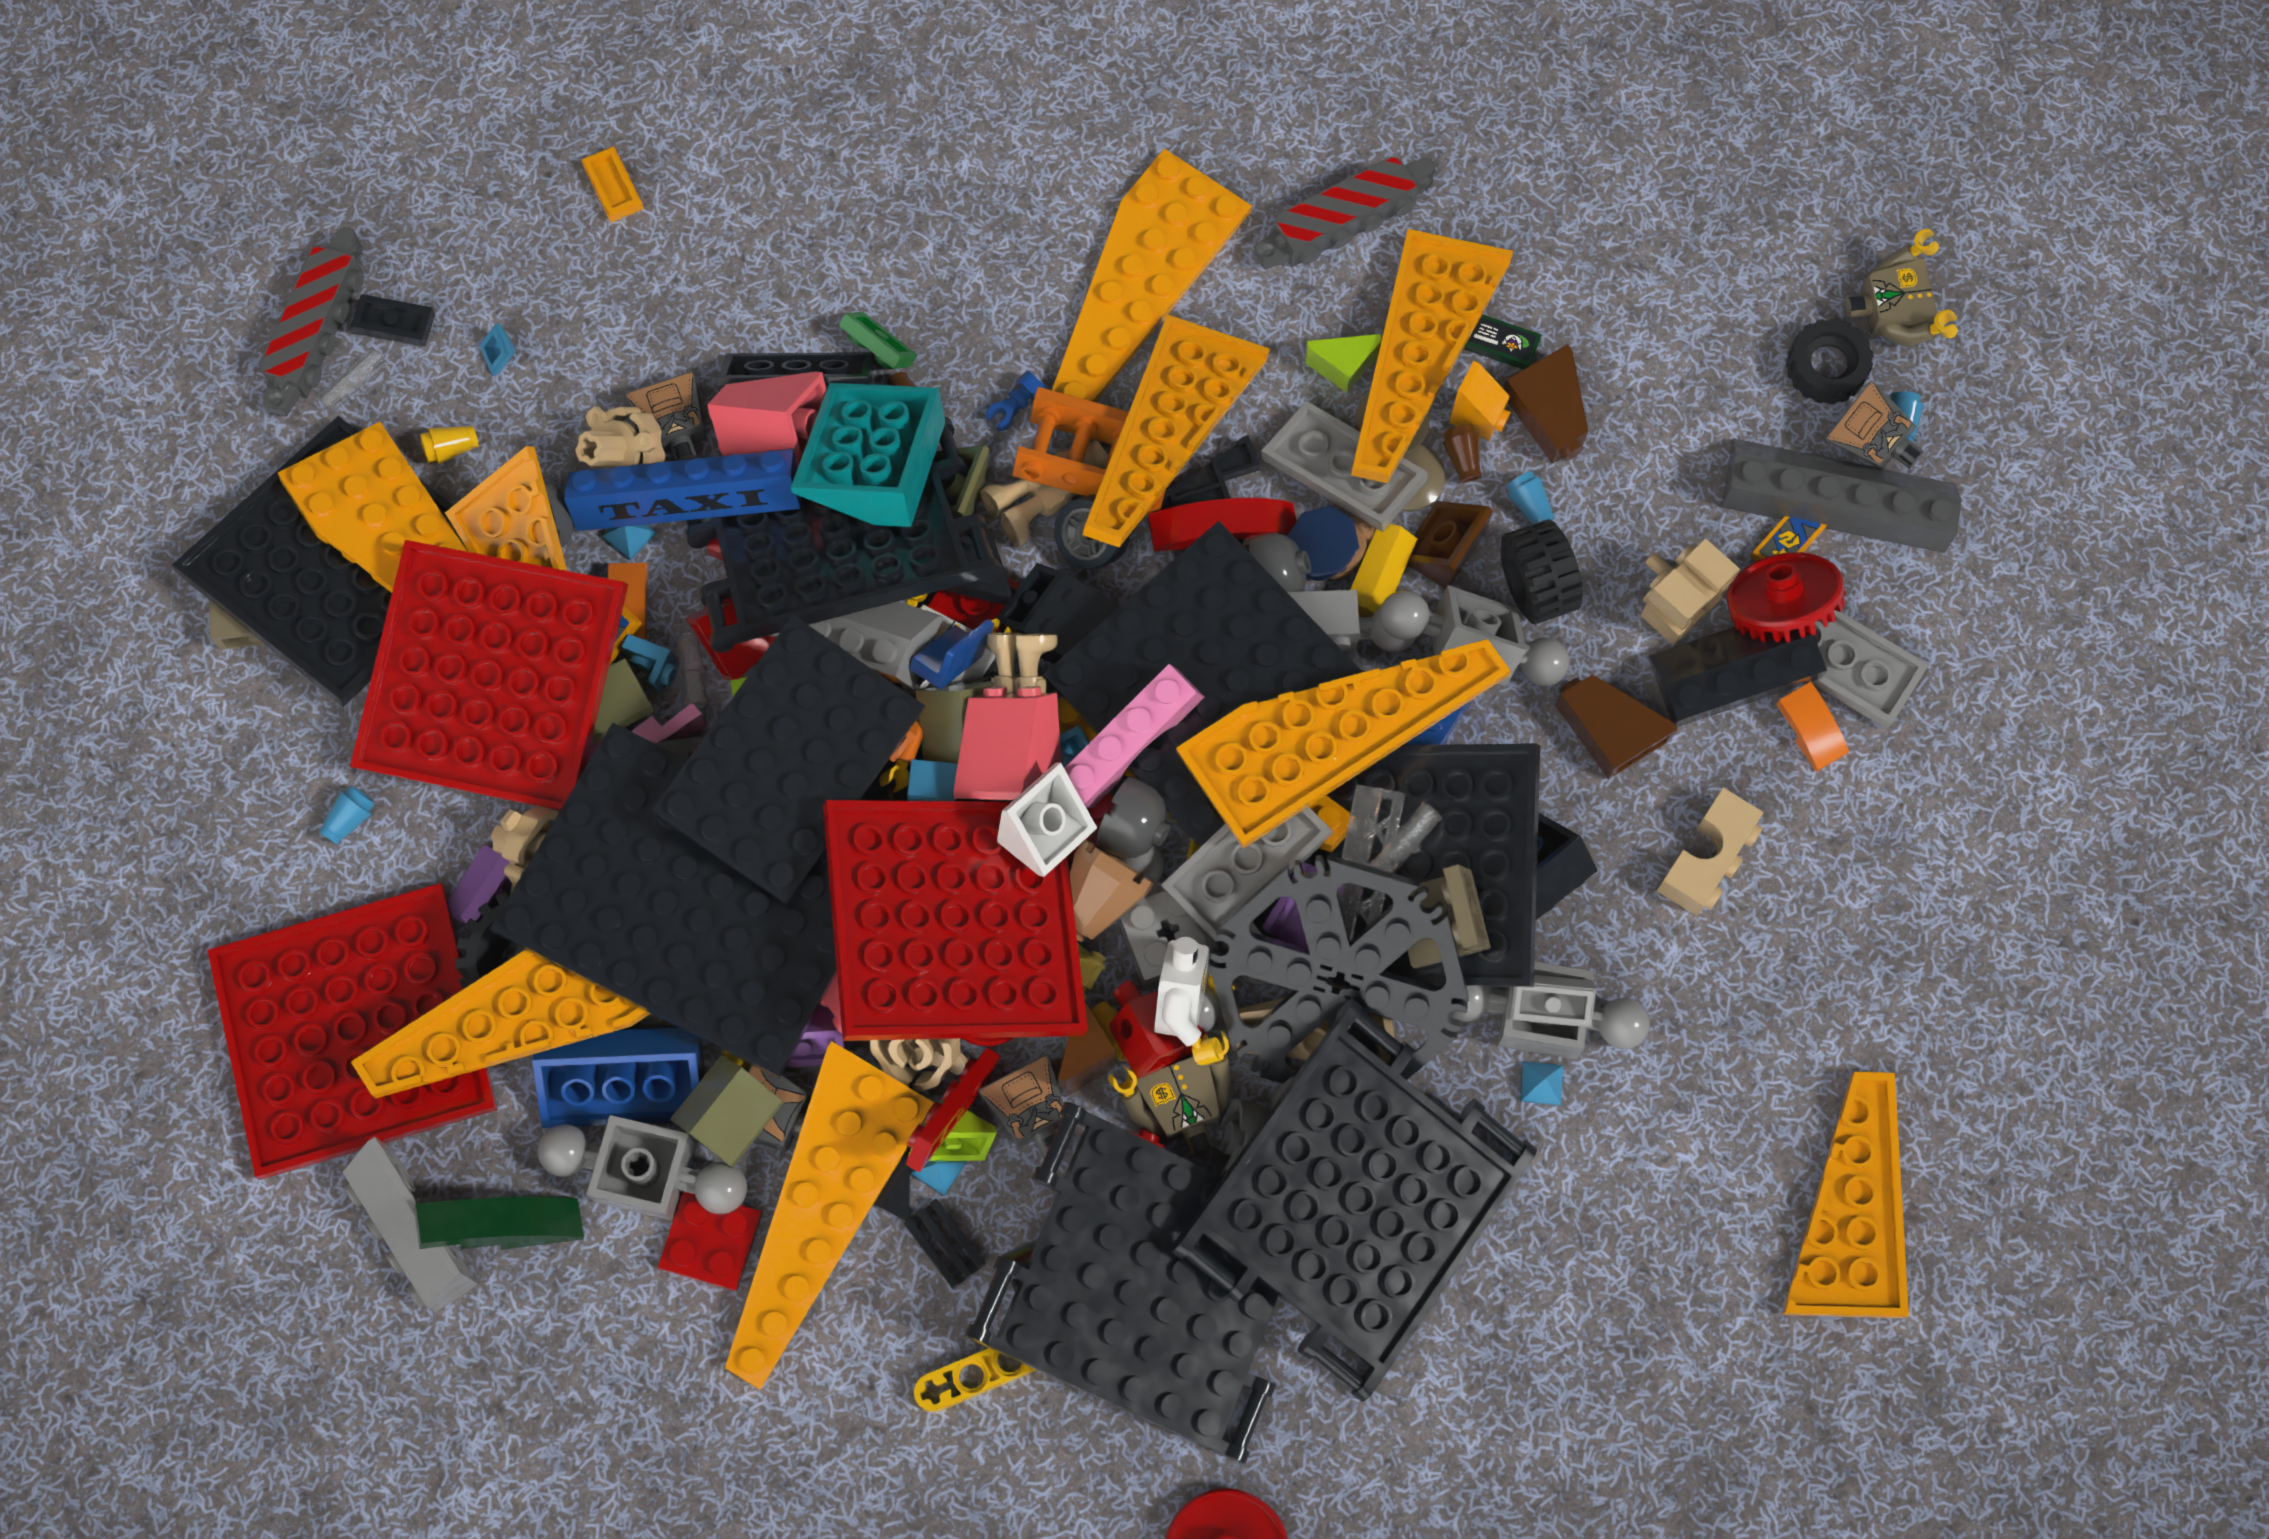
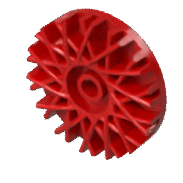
[1726,552,1846,643]
[1165,1488,1288,1539]

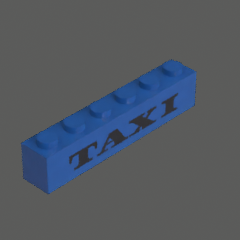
[564,449,802,531]

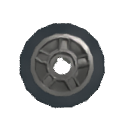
[1054,494,1130,570]

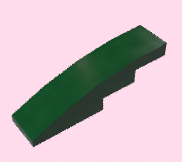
[414,1197,584,1250]

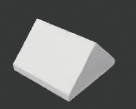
[997,763,1097,877]

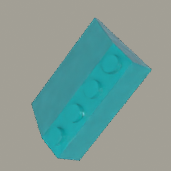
[791,383,946,527]

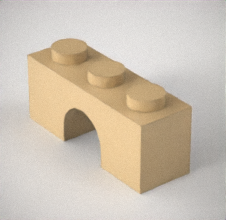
[1657,787,1764,916]

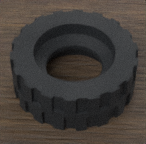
[1786,319,1874,404]

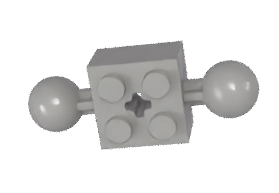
[1380,585,1570,687]
[1287,590,1416,660]
[1116,844,1221,1032]
[1449,961,1650,1059]
[537,1115,747,1221]

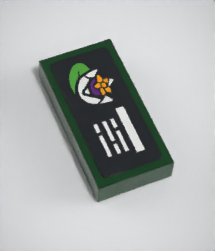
[1463,314,1542,370]

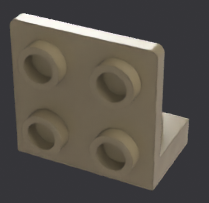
[1408,864,1491,969]

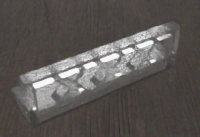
[1337,784,1405,941]

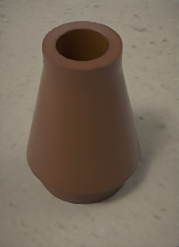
[1442,425,1482,483]

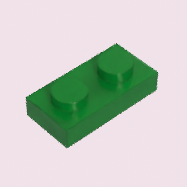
[839,312,918,370]

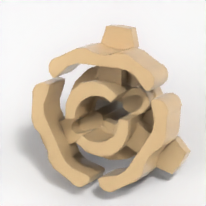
[575,407,665,469]
[491,806,560,893]
[870,1038,969,1091]

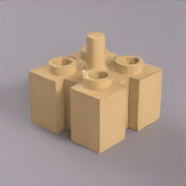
[1640,538,1740,646]

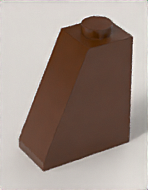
[1504,344,1588,464]
[1555,674,1678,780]

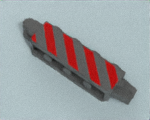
[1254,156,1436,269]
[259,226,364,417]

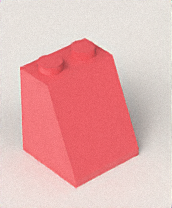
[707,372,827,466]
[953,686,1062,800]

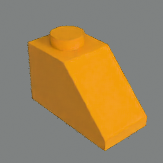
[1449,361,1511,441]

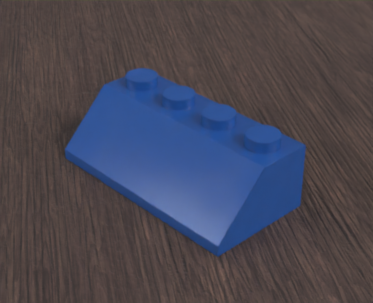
[532,1028,704,1128]

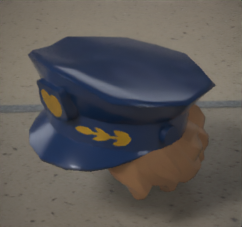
[1287,506,1375,581]

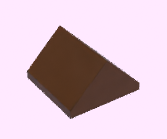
[1407,501,1493,589]
[1058,1003,1116,1097]

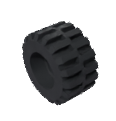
[1501,519,1583,625]

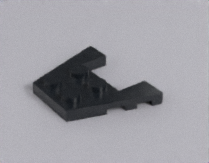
[1160,435,1287,559]

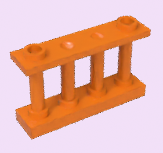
[1012,387,1166,514]

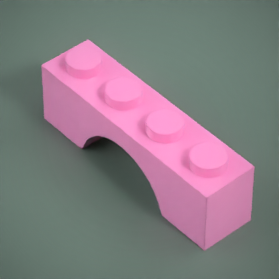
[1064,664,1204,809]

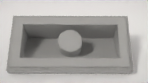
[1510,975,1596,1028]

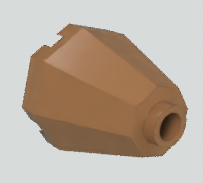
[1070,839,1154,942]

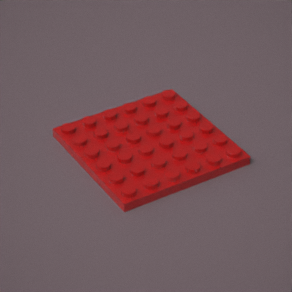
[350,540,628,811]
[823,800,1088,1041]
[207,883,498,1180]

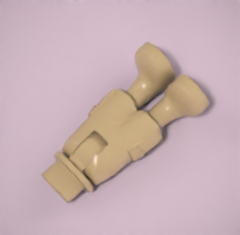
[979,440,1108,547]
[987,633,1057,693]

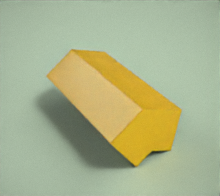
[1350,523,1417,617]

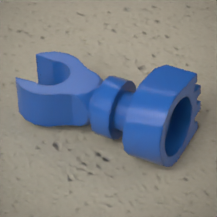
[986,371,1047,431]

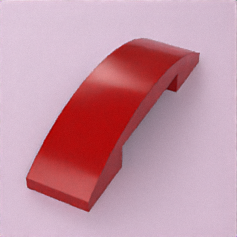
[1147,498,1297,552]

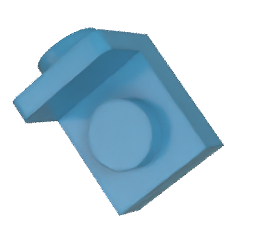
[622,634,677,695]

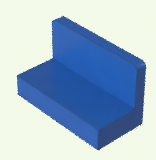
[909,619,994,690]

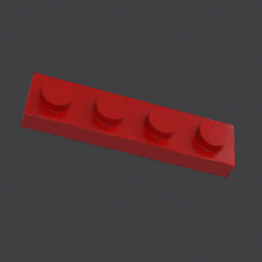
[905,1048,1001,1173]

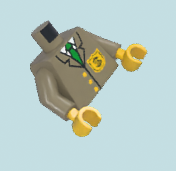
[1844,228,1958,347]
[1108,1031,1232,1156]

